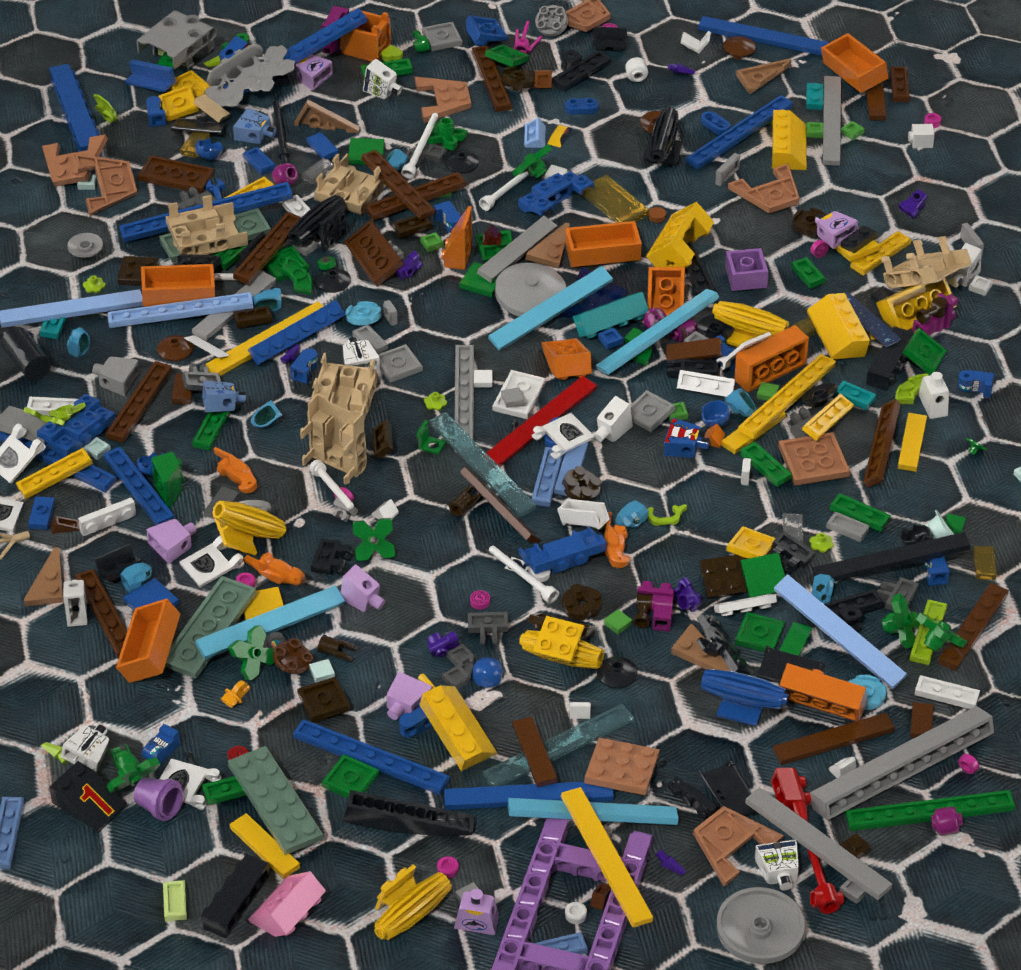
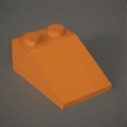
[441,206,472,270]
[648,267,685,316]
[541,338,592,380]

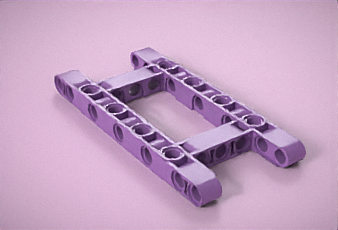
[491,818,653,970]

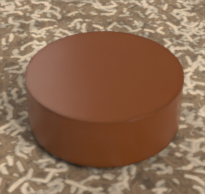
[649,207,666,223]

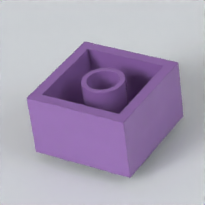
[725,248,768,291]

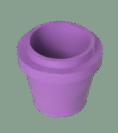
[134,777,183,821]

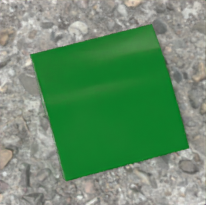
[475,230,513,262]

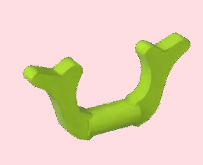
[23,407,65,427]
[647,504,687,526]

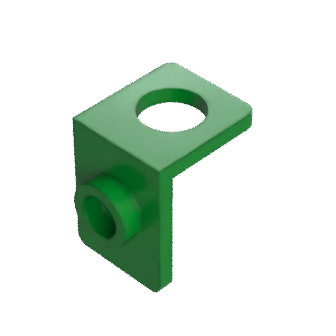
[416,420,445,455]

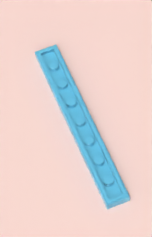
[488,266,613,351]
[596,289,719,375]
[195,585,345,660]
[508,798,679,825]

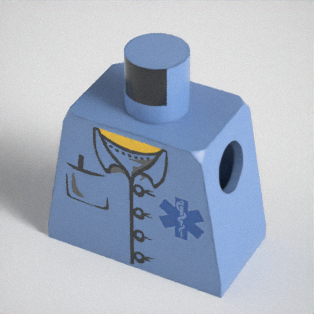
[233,108,277,144]
[202,381,246,412]

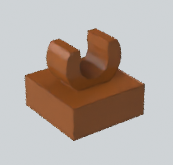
[535,70,552,88]

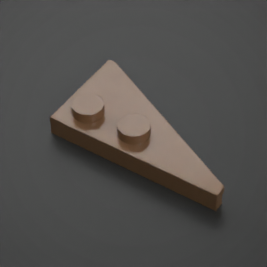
[736,58,792,94]
[293,100,360,133]
[525,223,570,268]
[24,547,63,607]
[671,624,731,671]

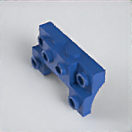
[518,171,594,216]
[37,393,115,458]
[519,526,607,574]

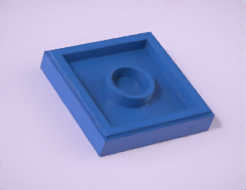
[123,578,179,611]

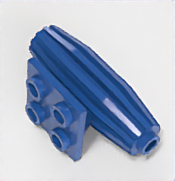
[701,669,789,726]

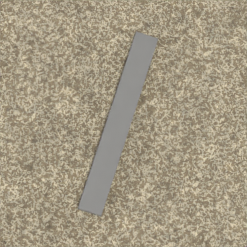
[823,76,841,166]
[454,345,474,453]
[745,787,892,900]

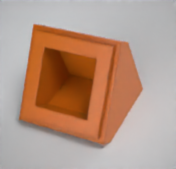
[704,424,725,448]

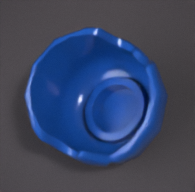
[195,138,223,161]
[701,400,730,427]
[137,452,165,476]
[472,657,503,687]

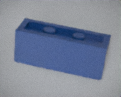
[125,59,176,92]

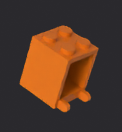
[340,9,391,62]

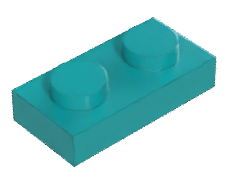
[806,83,823,110]
[40,317,66,340]
[834,380,876,410]

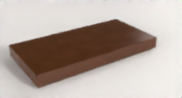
[138,155,215,194]
[344,220,404,287]

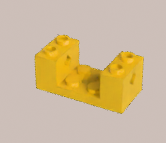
[646,201,714,268]

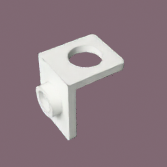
[681,31,711,53]

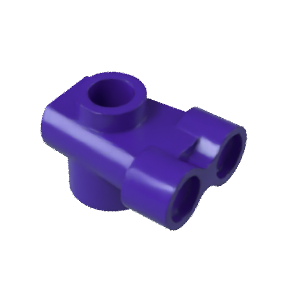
[898,189,928,218]
[396,251,423,280]
[674,577,702,612]
[427,631,460,657]

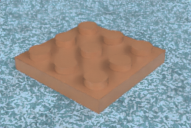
[778,432,850,486]
[584,738,660,796]

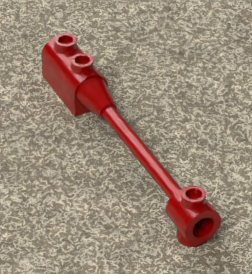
[771,768,844,914]

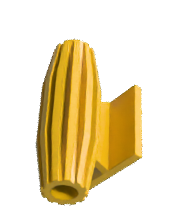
[712,301,789,347]
[212,500,286,555]
[519,616,604,669]
[374,864,452,940]

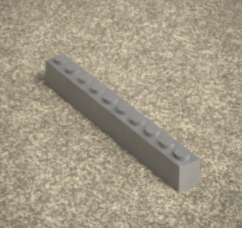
[810,706,994,820]

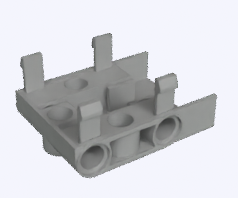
[137,10,217,70]

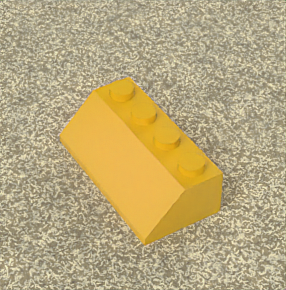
[772,110,807,170]
[876,277,957,330]
[807,293,870,359]
[420,685,497,771]

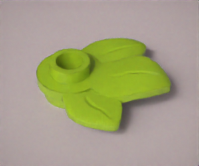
[93,94,118,123]
[49,402,86,421]

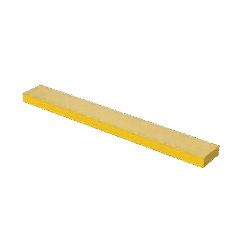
[206,301,324,376]
[738,354,836,439]
[561,787,653,927]

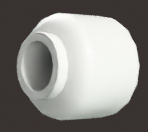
[625,57,648,82]

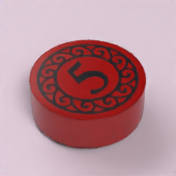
[227,746,248,760]

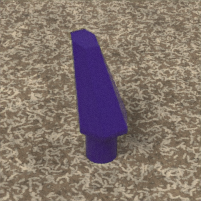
[668,63,695,75]
[280,344,300,364]
[655,849,686,875]

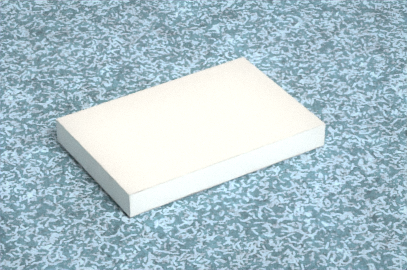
[492,370,546,419]

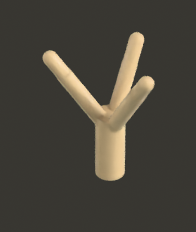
[0,531,30,560]

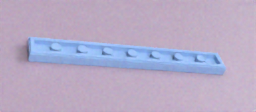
[0,289,143,328]
[108,292,253,328]
[774,574,907,690]

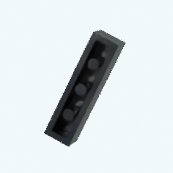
[866,326,914,391]
[201,854,270,938]

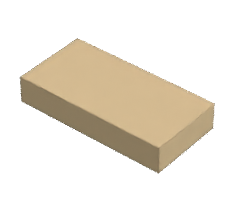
[193,94,230,123]

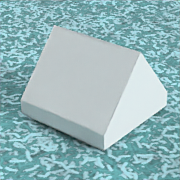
[372,499,399,520]
[570,702,591,719]
[829,757,856,778]

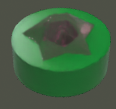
[317,256,336,270]

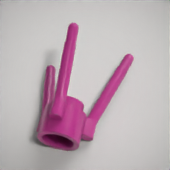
[513,21,542,53]

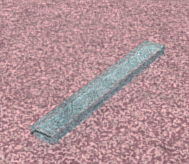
[430,412,536,518]
[483,704,634,786]

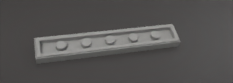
[477,216,557,283]
[192,271,276,341]

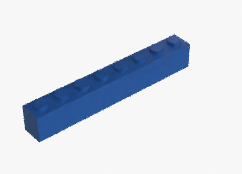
[49,64,104,157]

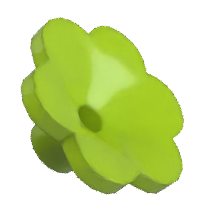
[83,275,106,293]
[424,392,447,411]
[809,533,834,553]

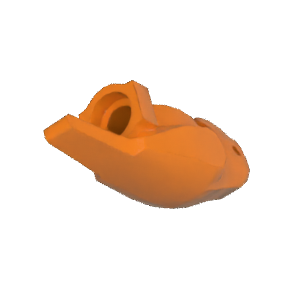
[214,447,257,493]
[604,512,630,568]
[243,552,305,585]

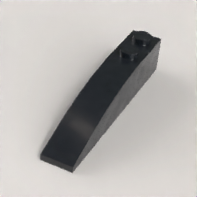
[343,790,474,836]

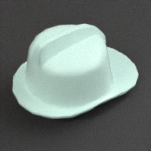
[925,510,954,539]

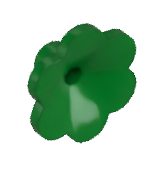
[966,438,987,455]

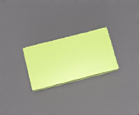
[163,880,187,922]

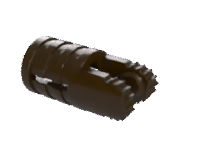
[449,484,482,517]
[318,635,358,662]

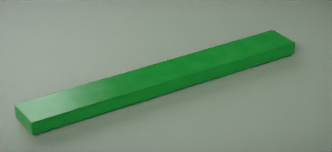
[845,790,1015,831]

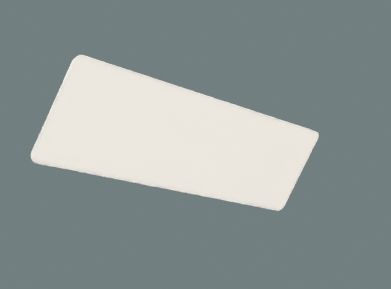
[184,335,229,358]

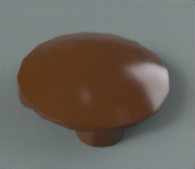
[723,36,756,60]
[272,638,313,674]

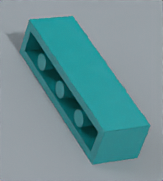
[573,292,648,339]

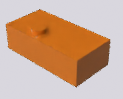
[734,325,809,393]
[779,663,867,721]

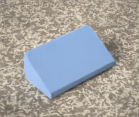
[524,118,546,148]

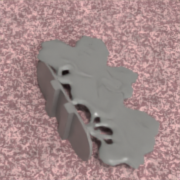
[205,44,295,107]

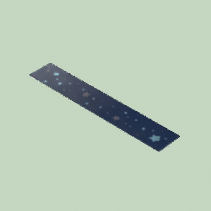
[845,292,901,347]

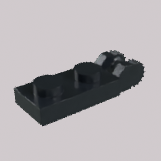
[666,359,718,378]

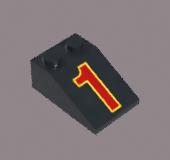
[49,761,127,833]

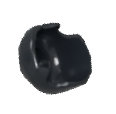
[900,524,932,546]

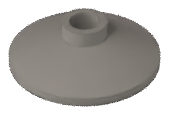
[67,233,103,258]

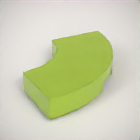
[895,374,929,404]

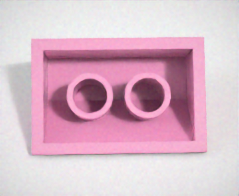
[248,871,326,937]

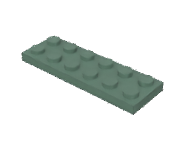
[159,208,271,263]
[165,576,257,679]
[228,746,323,855]

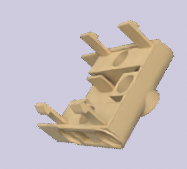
[314,154,386,215]
[166,195,248,255]
[881,236,972,288]
[307,353,378,421]
[300,393,367,485]

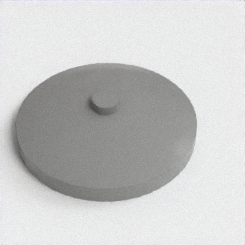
[495,263,567,317]
[716,887,805,964]

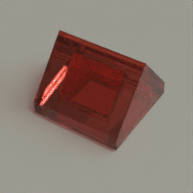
[483,225,501,245]

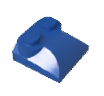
[466,15,508,46]

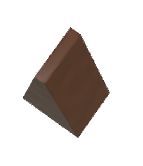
[51,516,80,534]
[590,882,611,910]

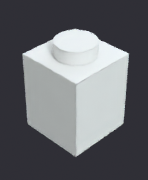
[908,124,935,148]

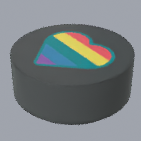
[265,632,286,648]

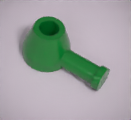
[413,30,431,52]

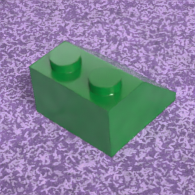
[151,452,184,509]

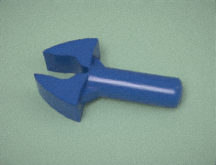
[206,178,225,200]

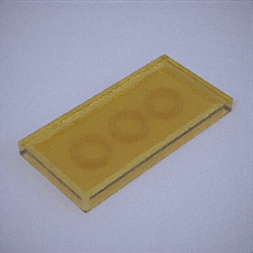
[582,174,649,223]

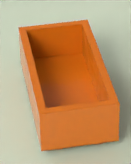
[821,33,888,93]
[565,221,642,267]
[141,264,215,307]
[116,599,180,683]

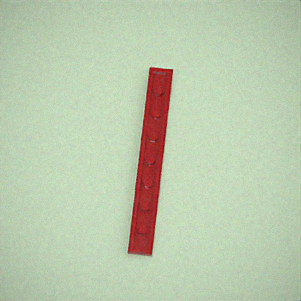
[484,376,597,468]

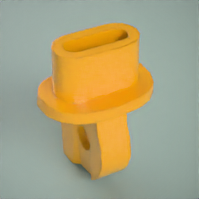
[221,680,251,708]

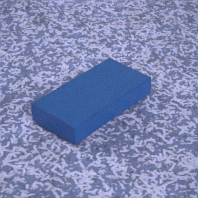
[306,132,339,161]
[243,147,276,176]

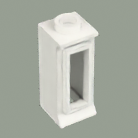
[557,499,610,530]

